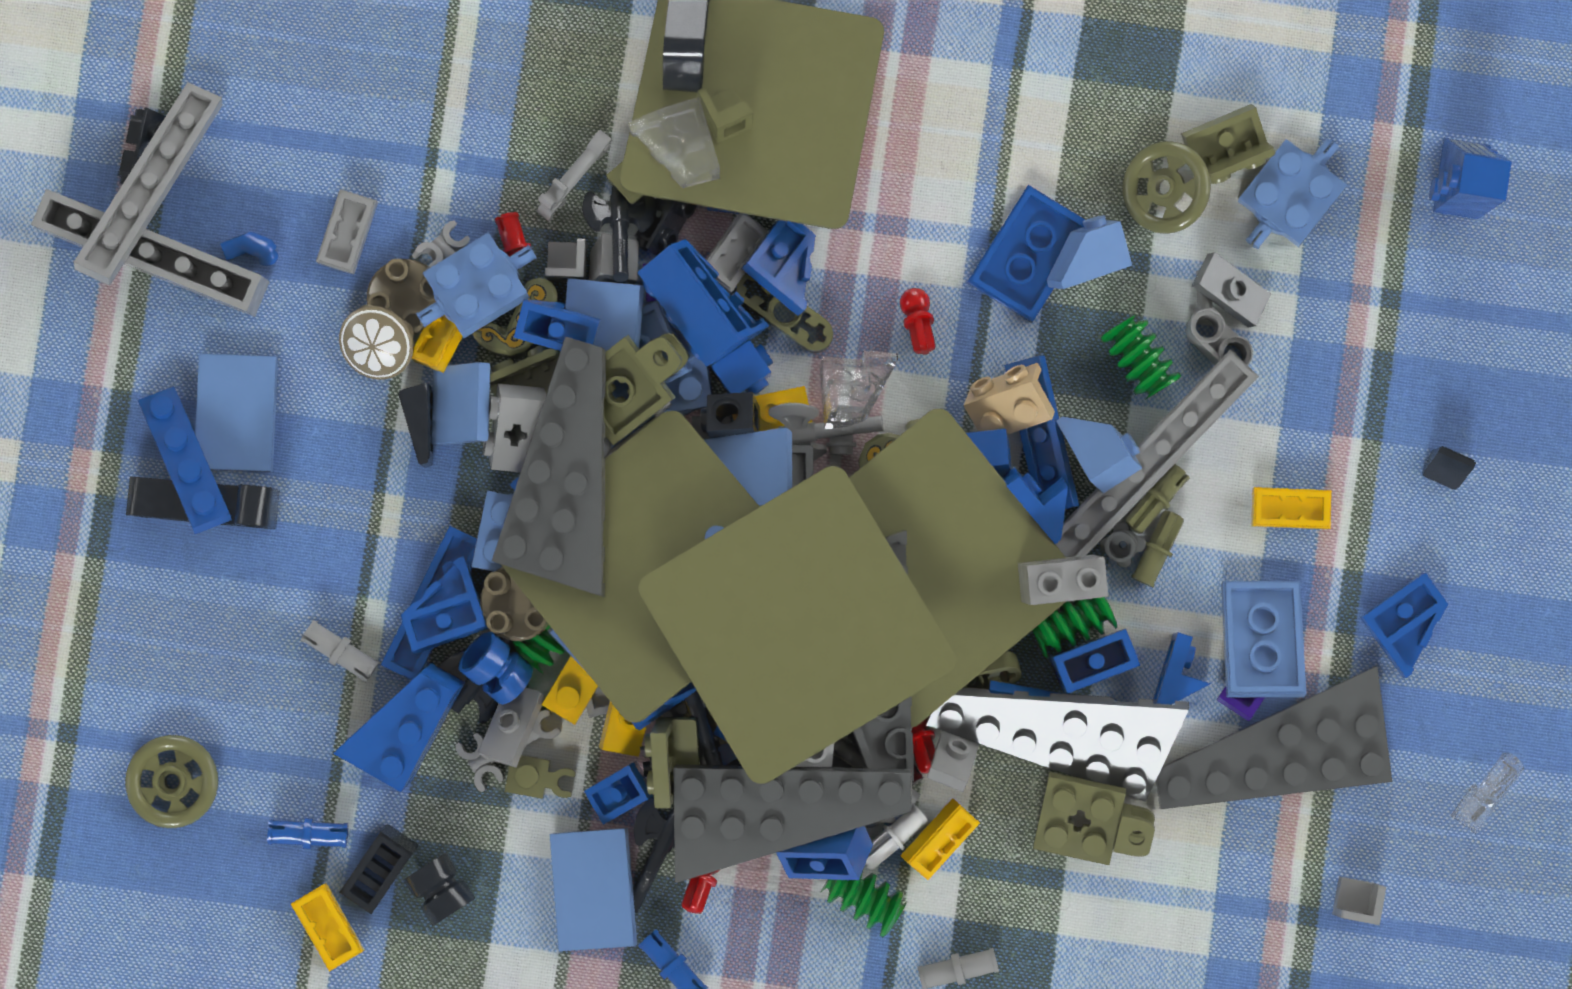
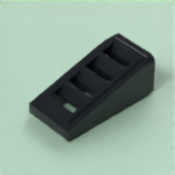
[398,383,433,468]
[339,824,418,914]

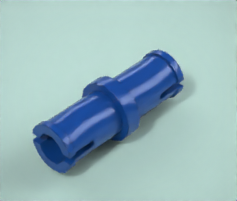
[267,818,348,849]
[638,929,708,989]

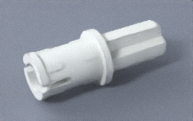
[865,804,930,870]

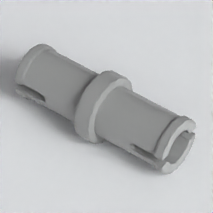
[300,620,379,683]
[917,948,999,989]

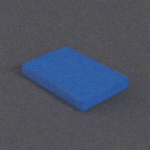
[967,185,1085,323]

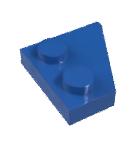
[741,220,816,316]
[401,556,489,654]
[1360,573,1448,678]

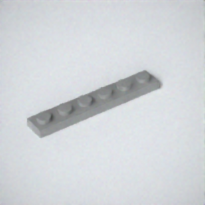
[73,82,223,286]

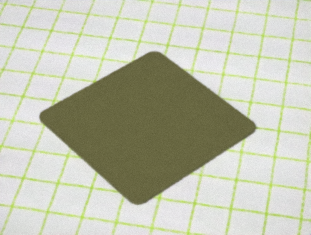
[620,0,884,229]
[849,409,1066,728]
[501,411,760,723]
[638,466,956,784]

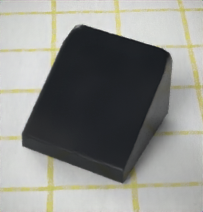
[1422,446,1476,490]

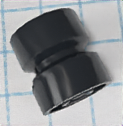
[403,852,475,926]

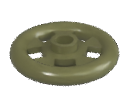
[1122,141,1211,234]
[125,735,218,828]

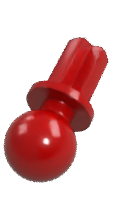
[900,288,936,355]
[911,717,936,774]
[681,869,721,914]

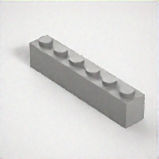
[31,189,269,317]

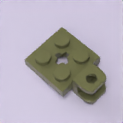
[604,333,690,445]
[1033,772,1155,865]

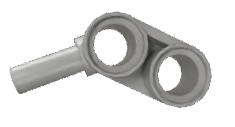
[1185,270,1253,366]

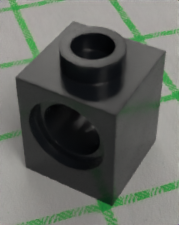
[700,392,760,438]

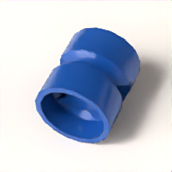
[458,631,533,705]

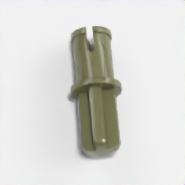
[1126,464,1190,534]
[1131,510,1184,588]

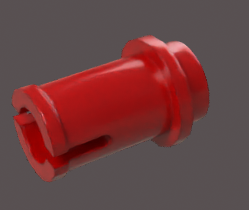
[494,212,532,257]

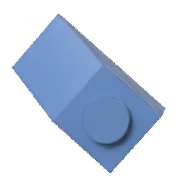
[1047,215,1132,289]
[1056,417,1142,494]

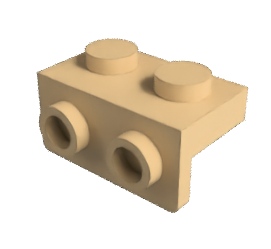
[963,363,1055,435]

